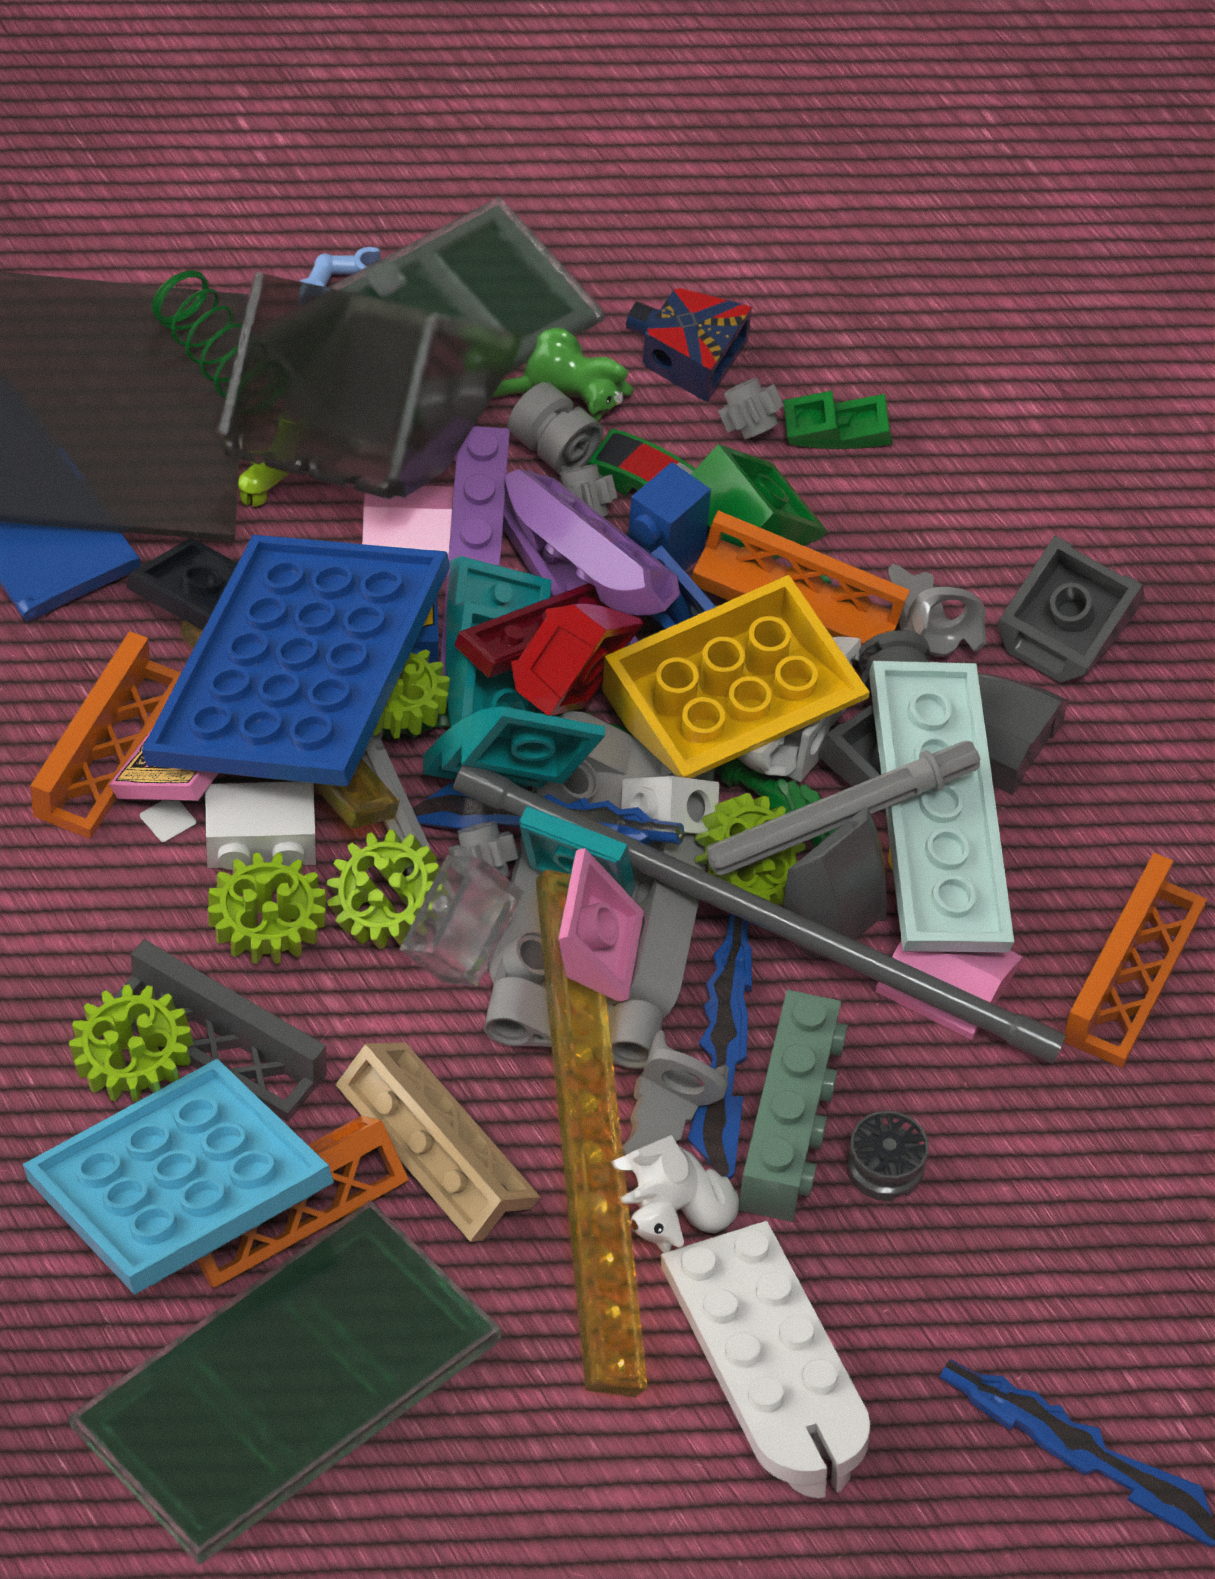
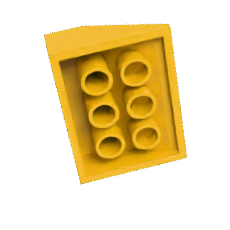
[602,575,870,778]

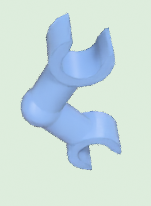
[294,247,382,314]

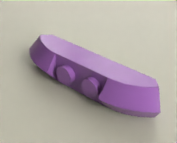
[505,469,680,615]

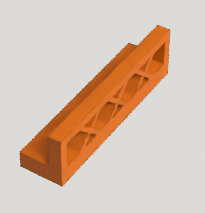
[691,510,910,647]
[30,631,181,839]
[1064,852,1207,1068]
[197,1115,409,1288]

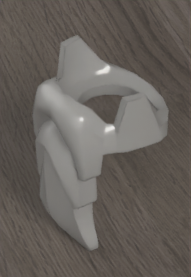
[888,564,986,658]
[621,1030,729,1156]

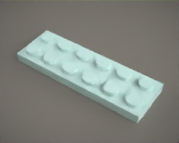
[869,661,1014,953]

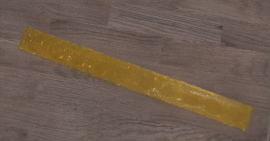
[535,869,648,1397]

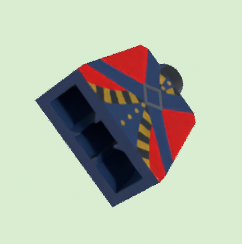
[626,288,752,402]

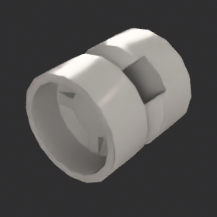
[507,382,603,474]

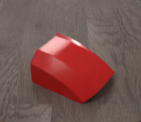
[511,604,643,716]

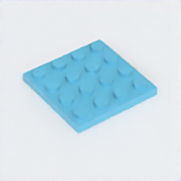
[23,1059,334,1295]

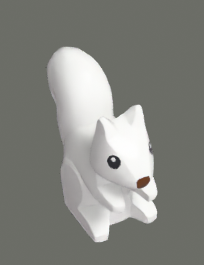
[611,1135,739,1253]

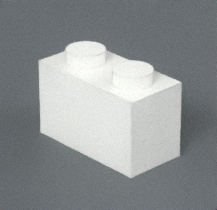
[205,781,316,870]

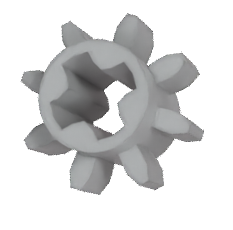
[718,377,784,439]
[560,464,617,517]
[448,821,519,885]

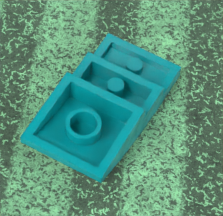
[446,556,558,727]
[423,706,605,789]

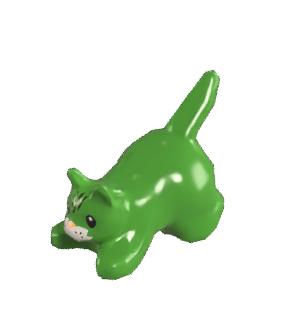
[486,328,634,422]

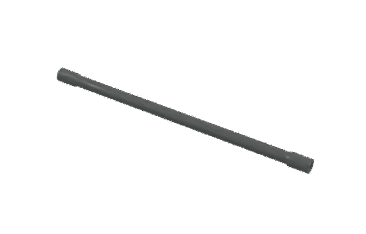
[453,765,1066,1064]

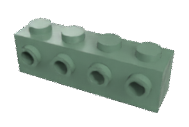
[739,989,848,1222]

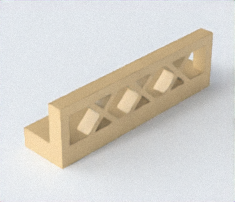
[336,1042,540,1242]

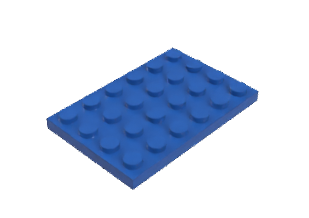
[142,535,450,787]

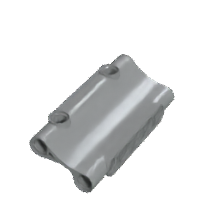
[484,711,716,1069]

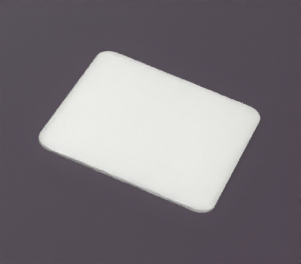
[140,800,196,842]

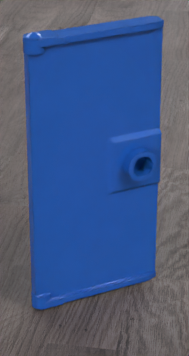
[0,379,141,621]

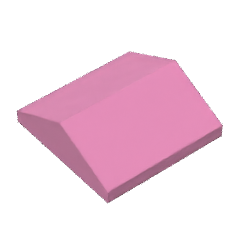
[362,484,454,557]
[559,848,644,1002]
[876,940,1023,1040]

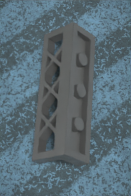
[114,939,326,1122]

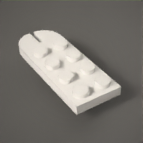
[661,1221,870,1499]

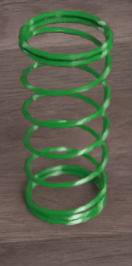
[152,270,283,414]

